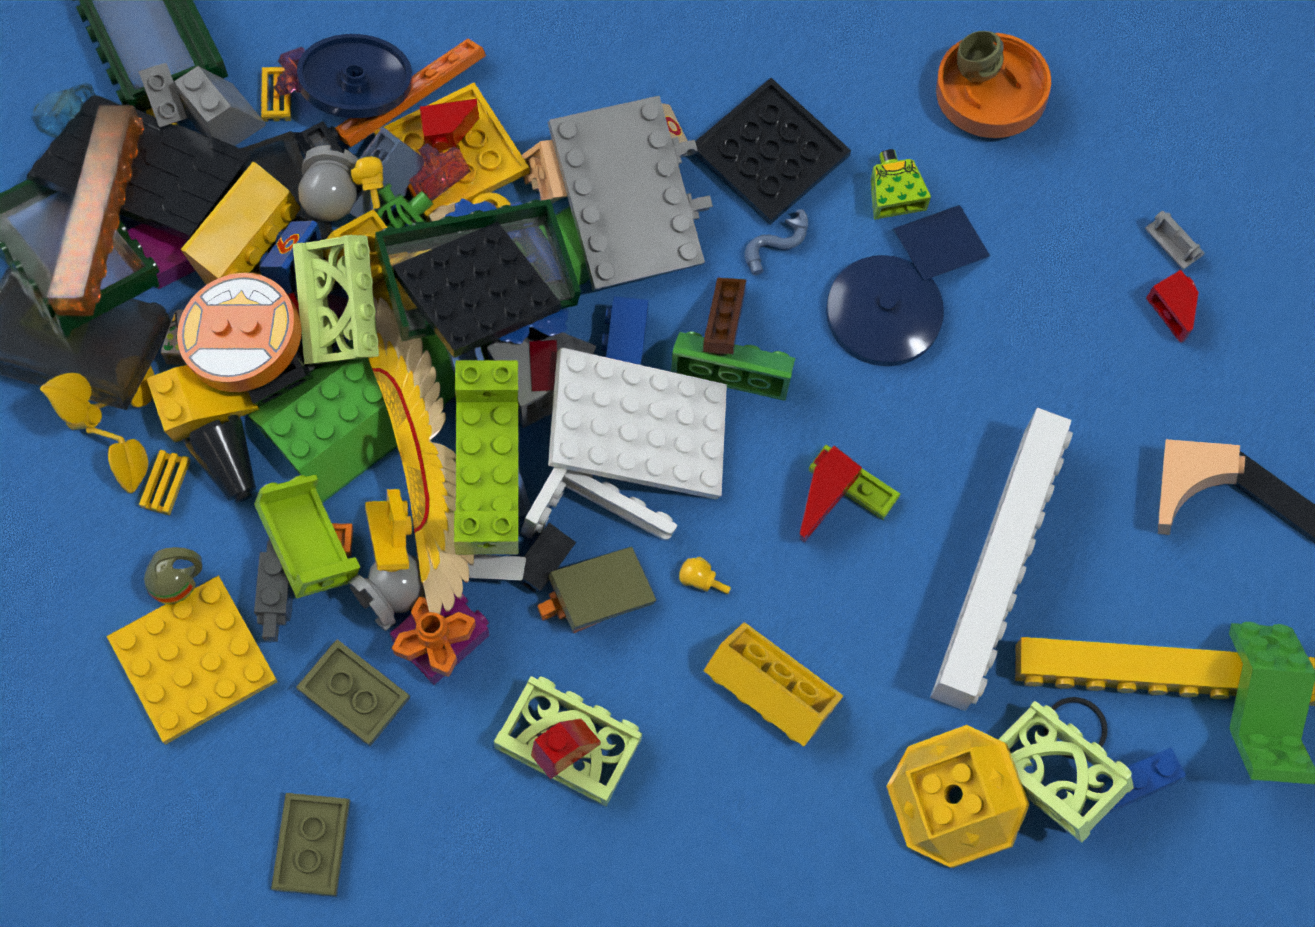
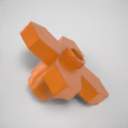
[392,596,476,677]

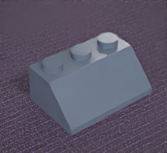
[350,127,427,223]

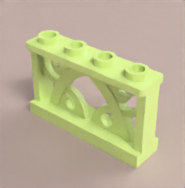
[293,235,379,364]
[494,676,642,807]
[998,701,1134,843]

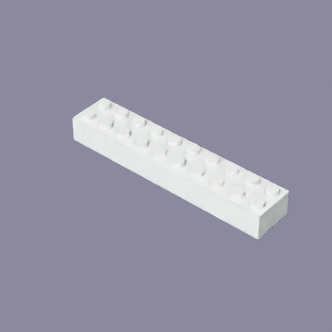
[930,408,1073,711]

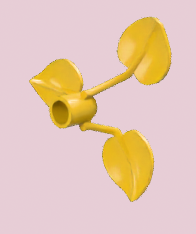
[40,356,155,494]

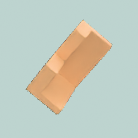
[522,140,567,204]

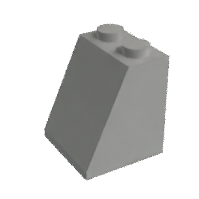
[174,66,266,146]
[487,339,554,428]

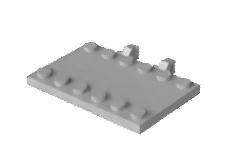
[547,96,713,291]

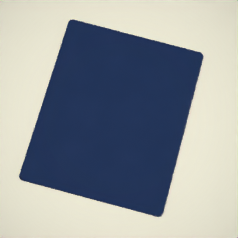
[894,205,990,280]

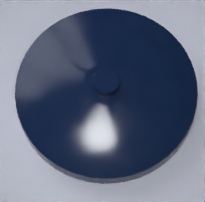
[297,34,412,118]
[826,255,944,366]

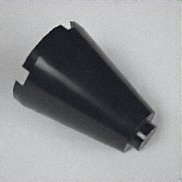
[183,415,256,503]

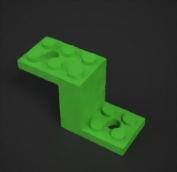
[1229,622,1315,784]

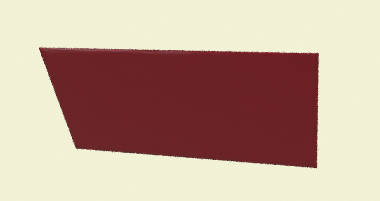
[529,340,557,391]

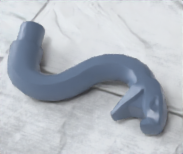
[744,209,808,275]

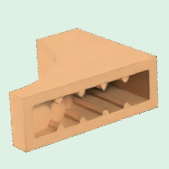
[1158,439,1245,535]

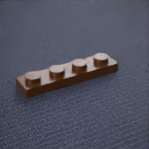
[703,277,746,355]

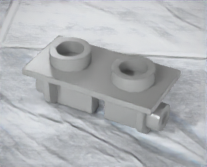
[138,62,187,127]
[1145,211,1205,270]

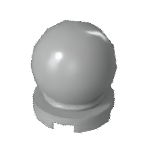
[298,145,358,222]
[348,554,425,631]

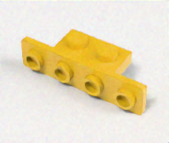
[365,489,412,572]

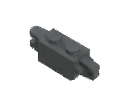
[254,538,294,642]

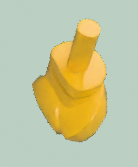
[351,156,384,209]
[679,557,731,594]

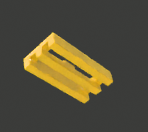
[261,67,291,122]
[139,449,191,516]

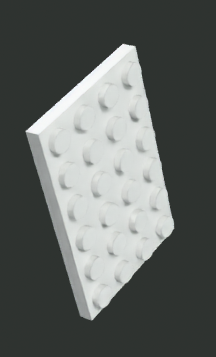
[548,347,727,499]

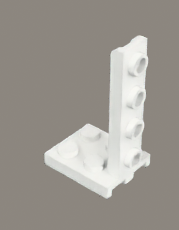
[520,467,677,541]

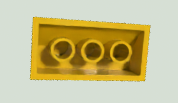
[181,162,301,285]
[703,622,843,746]

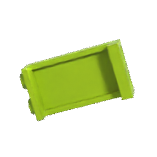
[254,475,360,599]

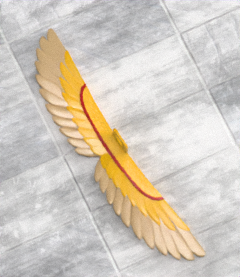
[348,296,474,614]

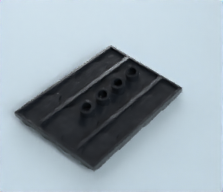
[26,95,251,240]

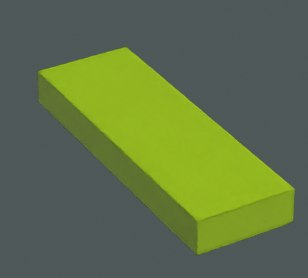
[808,445,901,520]

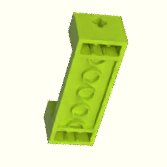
[454,360,519,555]

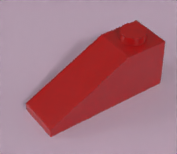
[800,446,862,543]

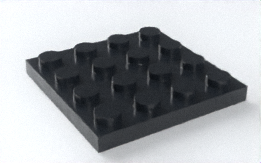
[694,78,851,225]
[392,222,561,358]

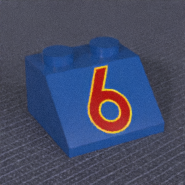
[259,220,322,294]

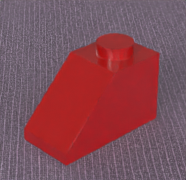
[420,98,480,151]
[1146,270,1199,343]
[531,718,601,779]

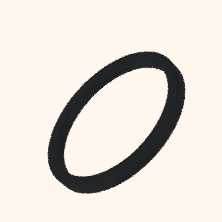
[1044,697,1108,759]

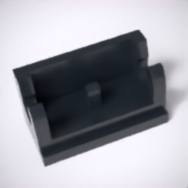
[248,349,314,406]
[516,523,576,593]

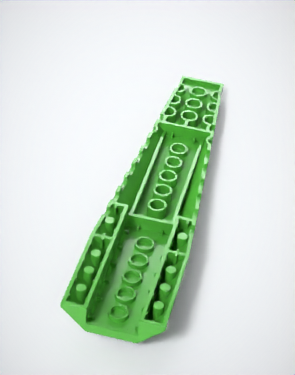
[248,205,590,503]

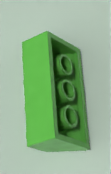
[671,332,795,401]

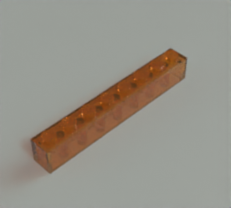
[47,106,144,316]

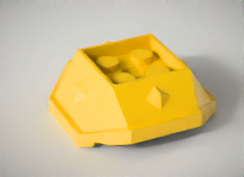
[886,725,1029,868]

